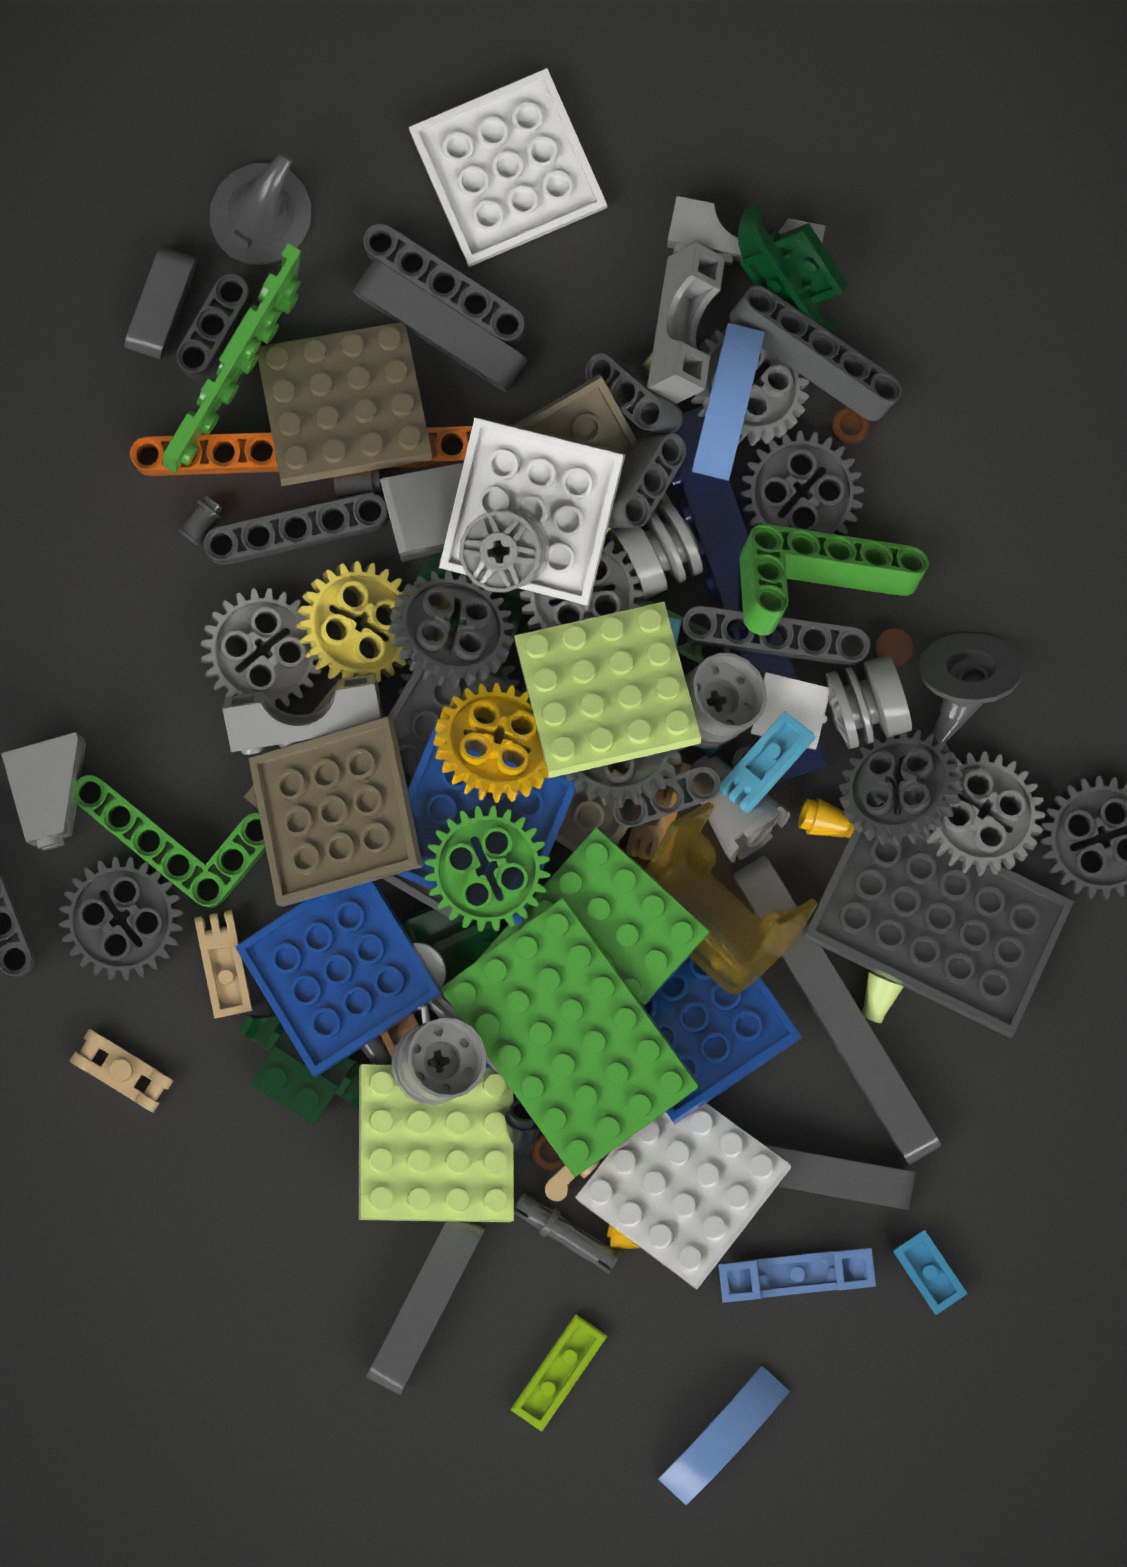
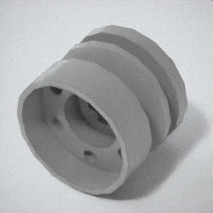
[609,501,703,601]
[459,508,550,592]
[684,653,767,749]
[826,654,912,750]
[392,1018,486,1105]

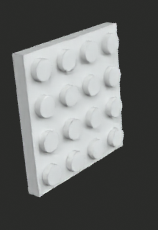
[409,68,607,267]
[439,418,625,605]
[575,1104,791,1289]

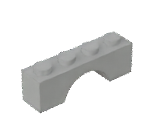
[667,196,825,265]
[647,242,725,404]
[222,673,384,755]

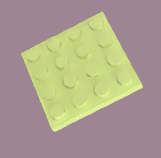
[514,602,701,778]
[359,1064,514,1222]

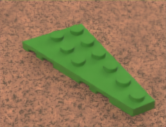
[163,243,301,473]

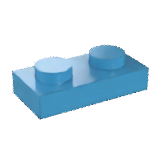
[892,1229,968,1315]

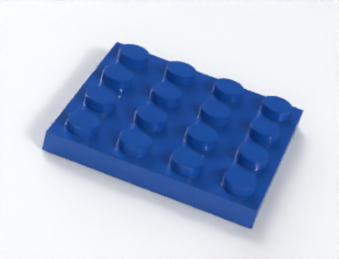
[397,723,576,925]
[235,881,443,1077]
[644,913,802,1125]

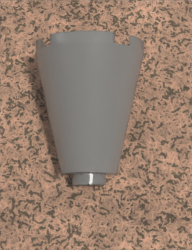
[690,755,790,862]

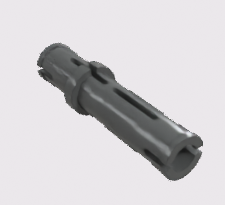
[514,1192,621,1274]

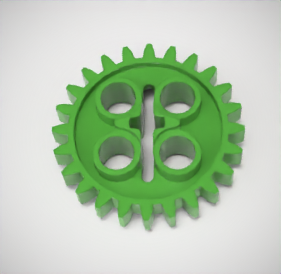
[424,806,550,932]

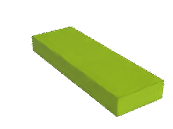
[510,1314,607,1431]

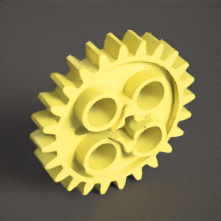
[296,561,406,682]

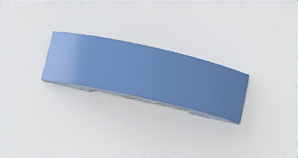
[692,323,765,481]
[718,1248,876,1303]
[658,1365,790,1505]

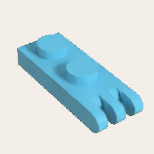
[719,711,816,813]

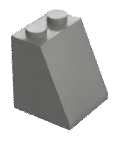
[380,463,464,562]
[1,732,86,851]

